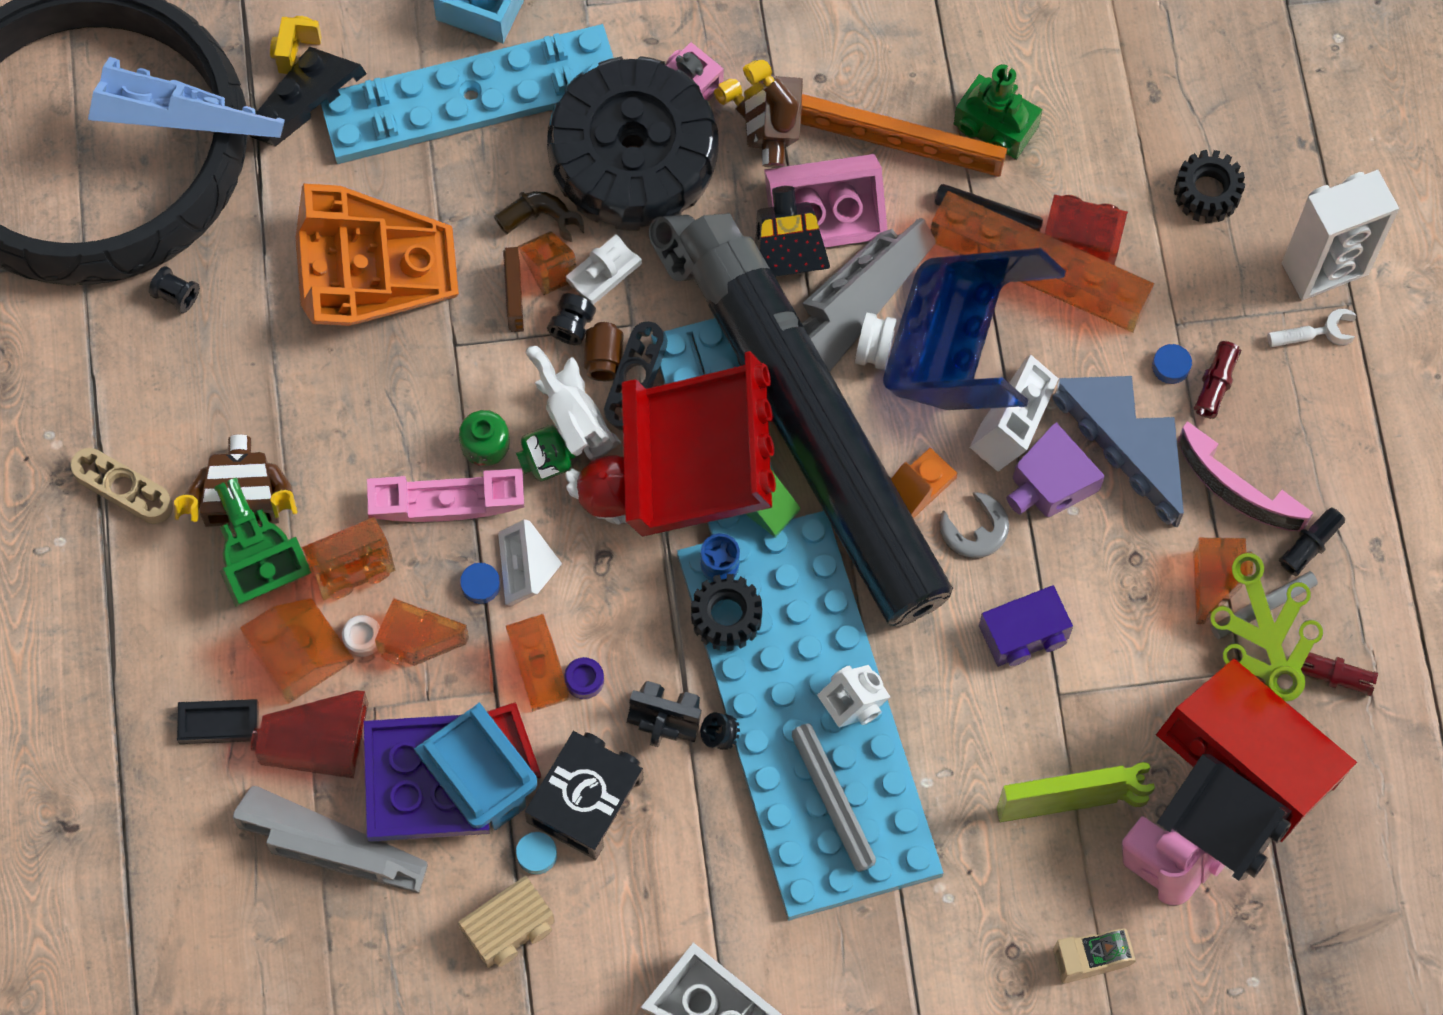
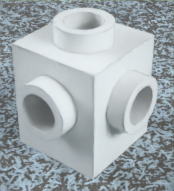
[817,665,890,727]

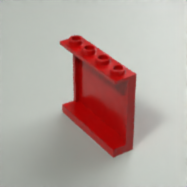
[622,351,776,537]
[1155,658,1357,843]

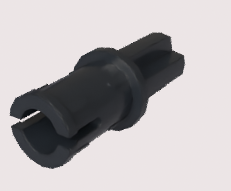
[1279,507,1345,576]

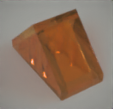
[518,231,576,295]

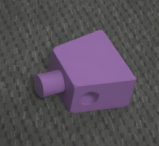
[1006,422,1105,517]

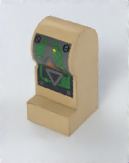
[1053,929,1136,984]

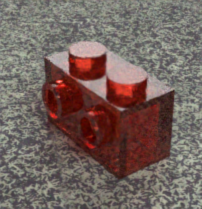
[1041,194,1128,267]

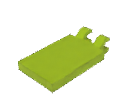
[997,762,1155,823]

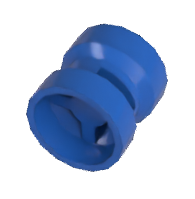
[700,533,740,582]

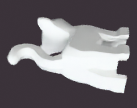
[525,346,621,460]

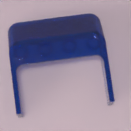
[883,248,1066,410]

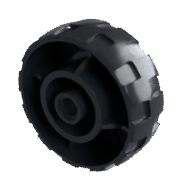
[547,56,718,231]

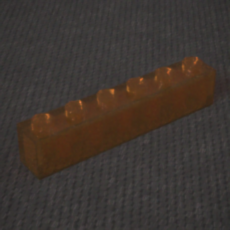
[930,191,1155,333]

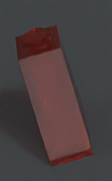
[251,690,369,779]

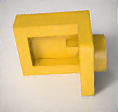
[270,16,322,74]

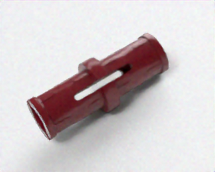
[1194,341,1242,419]
[1301,652,1378,697]

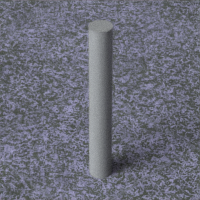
[1211,571,1318,639]

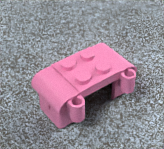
[1122,816,1225,905]

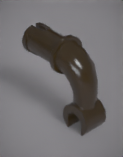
[494,191,584,242]

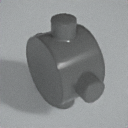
[676,52,703,78]

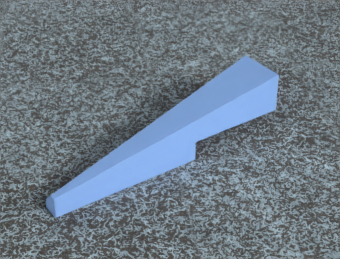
[88,57,285,138]

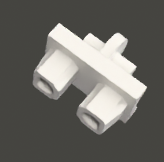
[566,235,642,305]

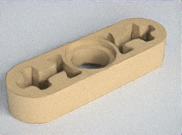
[71,448,173,524]

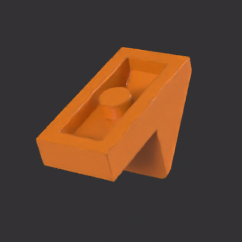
[891,448,958,518]

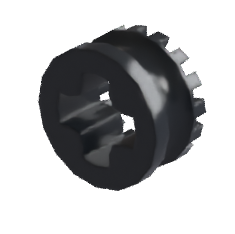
[700,712,740,750]

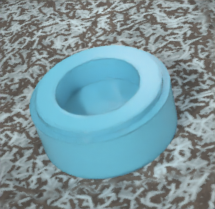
[516,832,557,875]

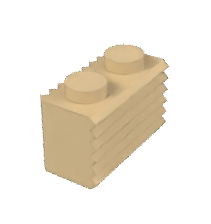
[458,875,555,968]

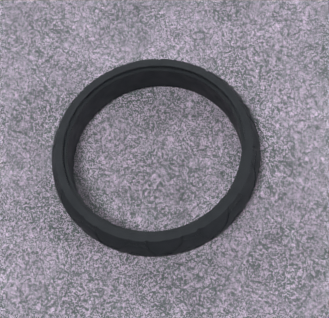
[0,0,247,285]

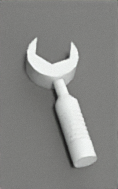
[1267,309,1357,348]

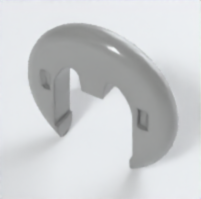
[940,492,1009,558]

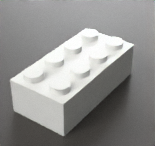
[1282,170,1399,301]

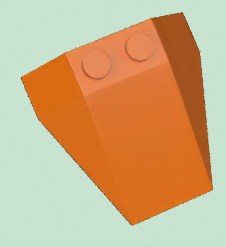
[295,183,459,326]

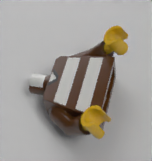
[714,60,803,168]
[174,435,298,527]

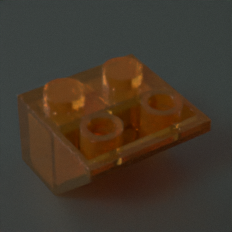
[302,517,395,601]

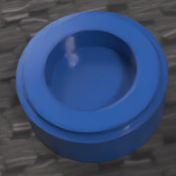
[1152,344,1192,384]
[460,563,500,604]

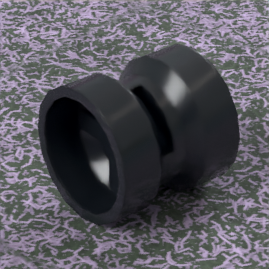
[547,293,596,345]

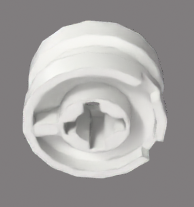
[855,312,897,370]

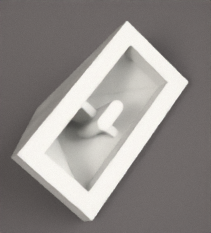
[498,520,562,606]

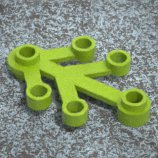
[1210,553,1323,701]

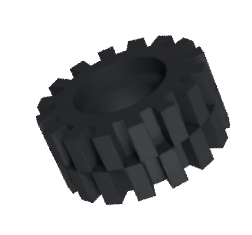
[1174,150,1245,223]
[691,574,763,651]

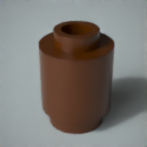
[584,322,624,382]

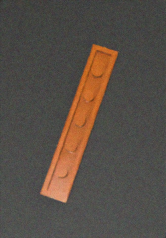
[801,94,1007,176]

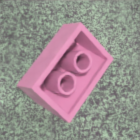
[764,154,887,247]

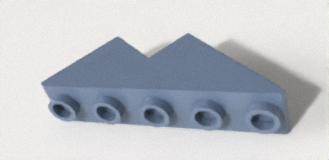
[1053,376,1184,527]

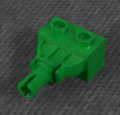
[953,64,1043,160]
[214,477,312,607]

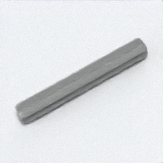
[792,723,876,872]

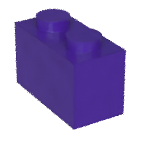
[979,585,1073,667]

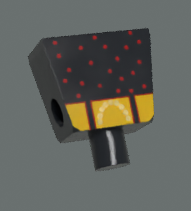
[755,186,830,277]

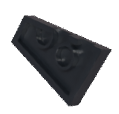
[249,46,367,147]

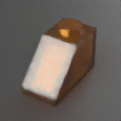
[1193,537,1253,624]
[375,598,469,666]
[506,614,570,712]

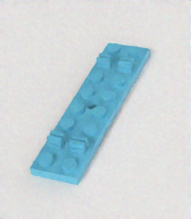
[321,24,614,164]

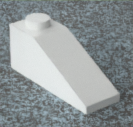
[970,355,1059,471]

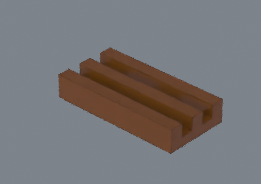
[503,247,524,332]

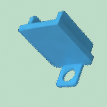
[414,702,537,830]

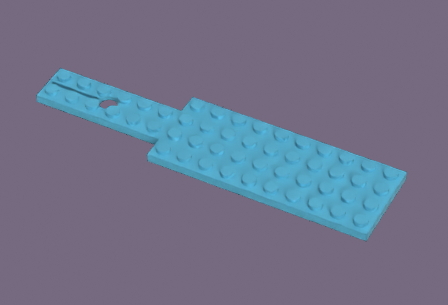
[651,318,944,921]

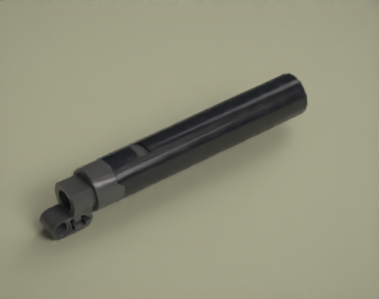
[649,213,953,627]

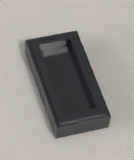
[177,699,259,744]

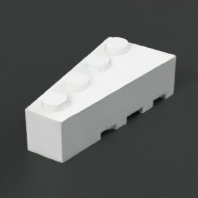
[641,942,782,1015]

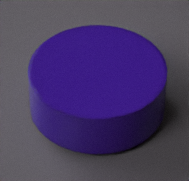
[564,657,604,699]

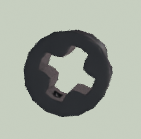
[149,266,200,313]

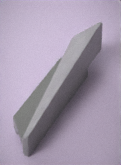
[802,218,936,372]
[233,786,428,893]

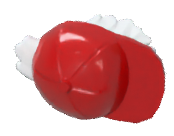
[565,455,627,525]

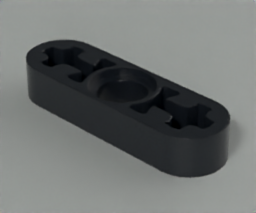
[604,321,668,430]

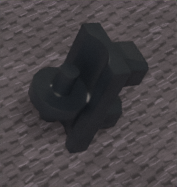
[626,681,702,747]

